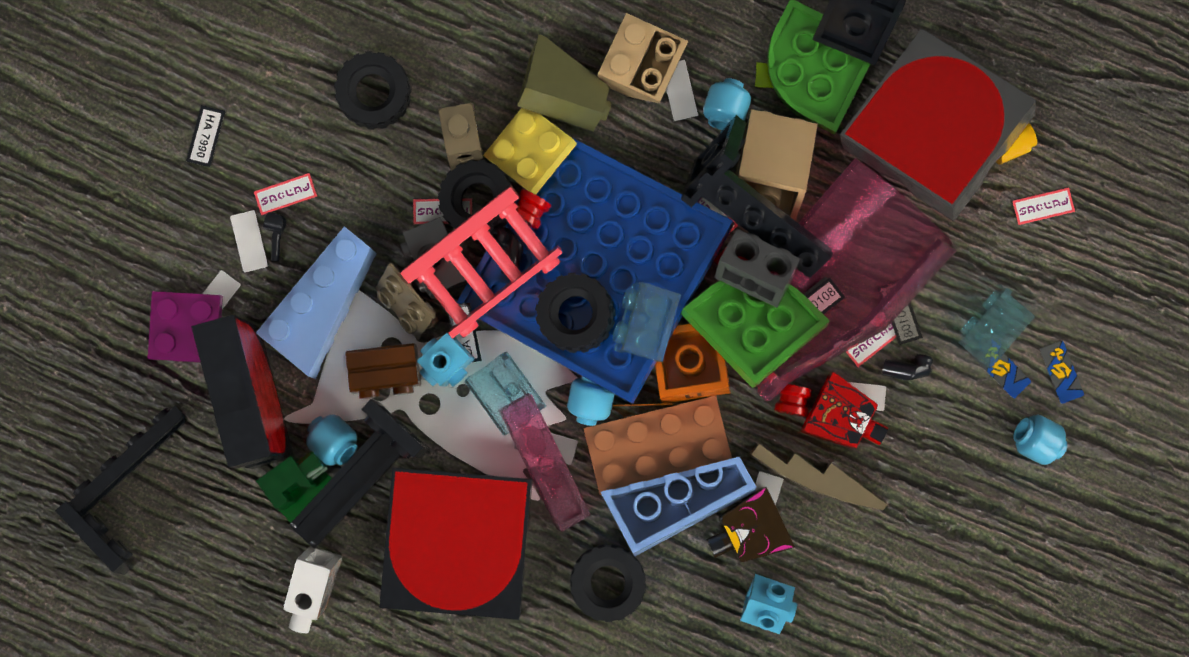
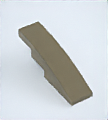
[748,444,887,510]

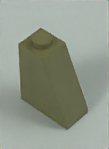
[517,35,611,132]

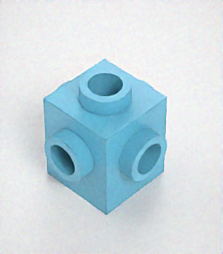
[417,333,475,387]
[740,574,797,634]

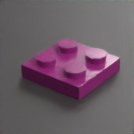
[147,291,223,362]

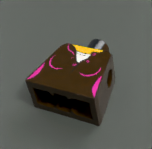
[706,487,795,562]

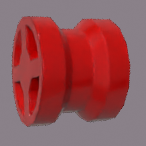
[516,189,551,230]
[774,383,812,417]

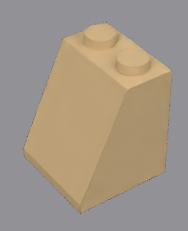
[736,109,818,221]

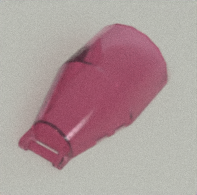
[757,158,957,401]

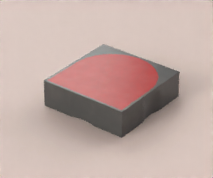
[840,29,1036,222]

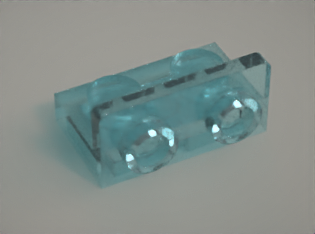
[613,282,681,362]
[958,288,1036,369]

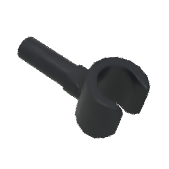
[263,212,287,261]

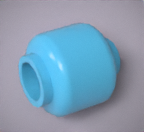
[703,78,751,130]
[567,377,615,426]
[1013,414,1067,465]
[306,415,358,465]

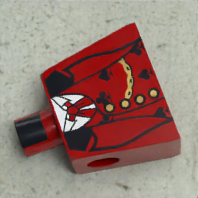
[800,372,888,449]

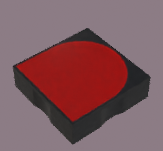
[191,314,294,469]
[379,467,533,620]

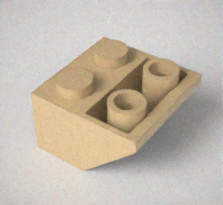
[598,13,688,103]

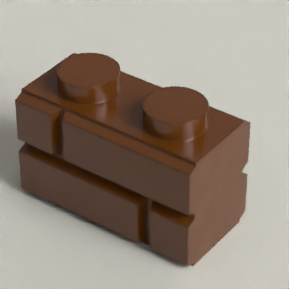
[345,343,421,399]

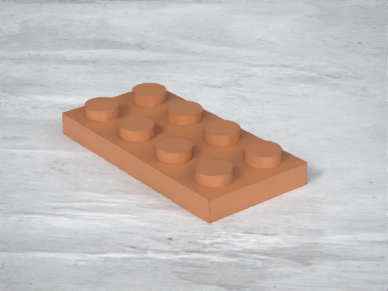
[583,396,732,495]

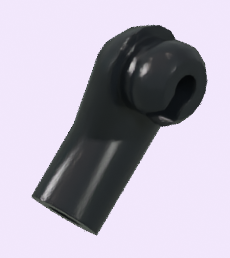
[491,227,523,274]
[882,354,933,381]

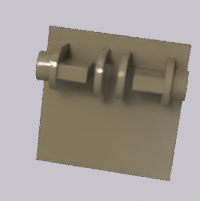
[375,263,439,340]

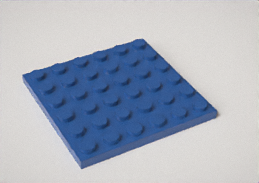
[457,137,734,404]

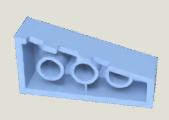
[256,226,377,379]
[601,457,756,556]

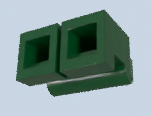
[256,451,329,510]

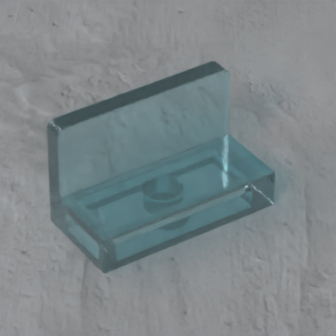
[465,351,547,436]

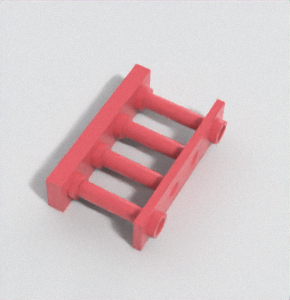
[400,185,562,339]

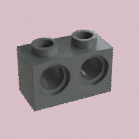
[714,229,800,308]

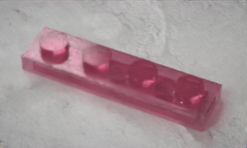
[498,393,591,532]

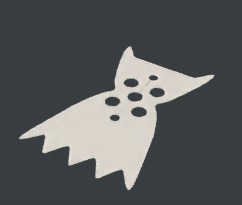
[284,290,577,501]

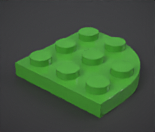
[767,0,870,134]
[681,281,830,388]

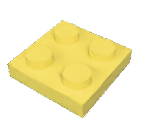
[483,108,577,194]

